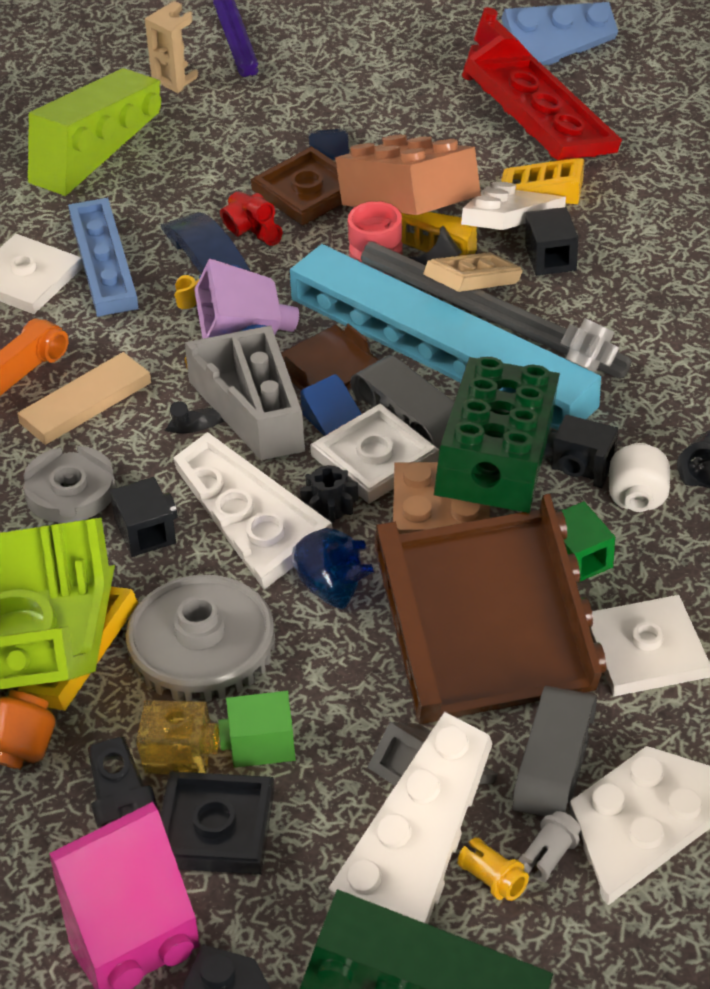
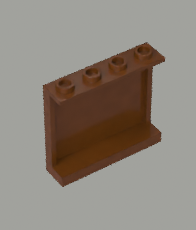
[375,494,606,724]

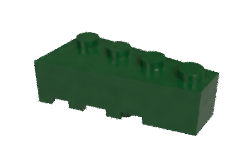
[299,889,554,989]

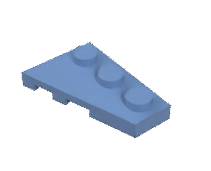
[501,2,618,66]

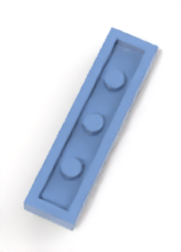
[68,198,139,317]

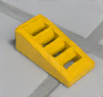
[501,158,584,204]
[401,212,477,256]

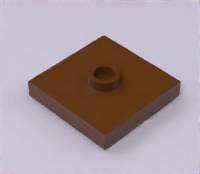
[251,146,342,226]

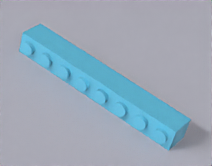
[290,244,601,430]

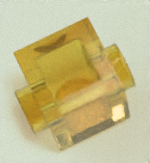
[136,700,219,774]

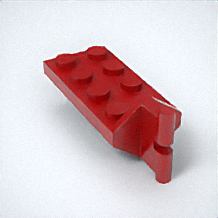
[461,7,622,160]

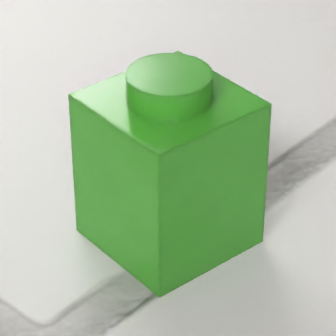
[218,691,296,768]

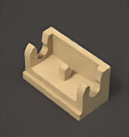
[145,1,198,93]

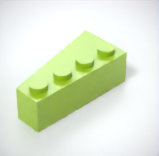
[28,68,161,196]

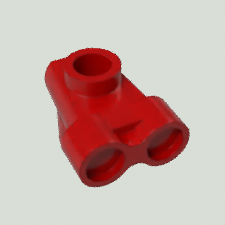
[220,191,283,246]

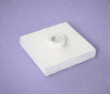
[0,234,83,314]
[310,403,439,504]
[589,595,710,696]

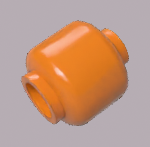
[0,690,56,770]

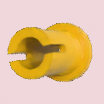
[457,837,529,901]

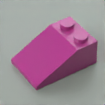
[49,802,200,989]

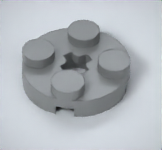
[23,446,116,524]

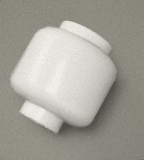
[609,443,670,512]

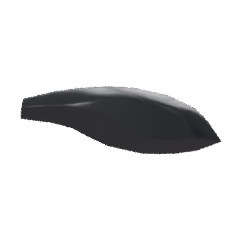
[165,401,224,434]

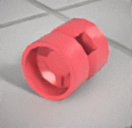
[348,202,403,276]

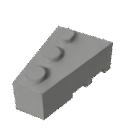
[184,326,305,460]

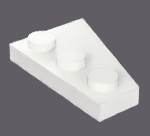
[461,182,566,230]

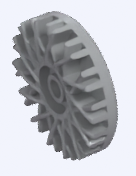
[126,575,275,702]

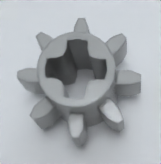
[560,318,619,372]

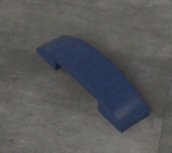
[161,212,251,274]

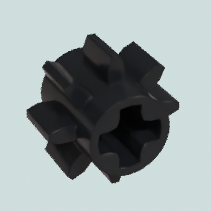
[300,465,359,523]

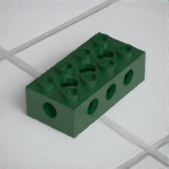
[434,356,560,513]

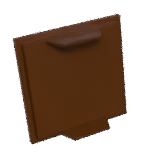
[281,323,379,391]

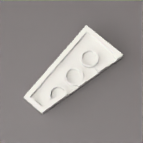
[173,432,334,590]
[328,712,493,924]

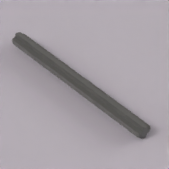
[361,242,632,378]

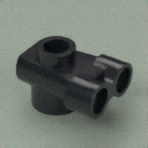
[88,737,159,828]

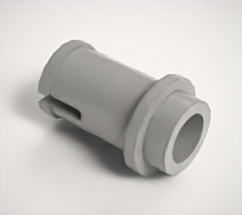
[518,811,581,882]

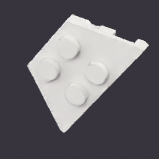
[570,746,710,905]

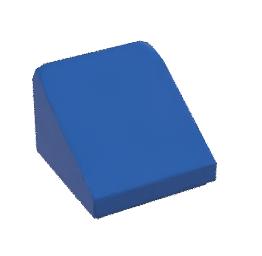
[300,374,362,436]

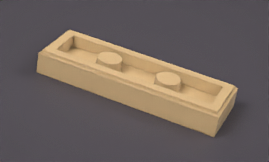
[423,252,523,292]
[17,352,151,445]

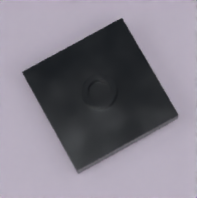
[160,771,275,875]

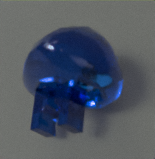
[292,528,374,609]

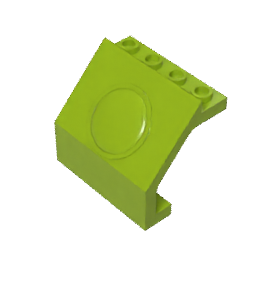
[0,518,115,689]

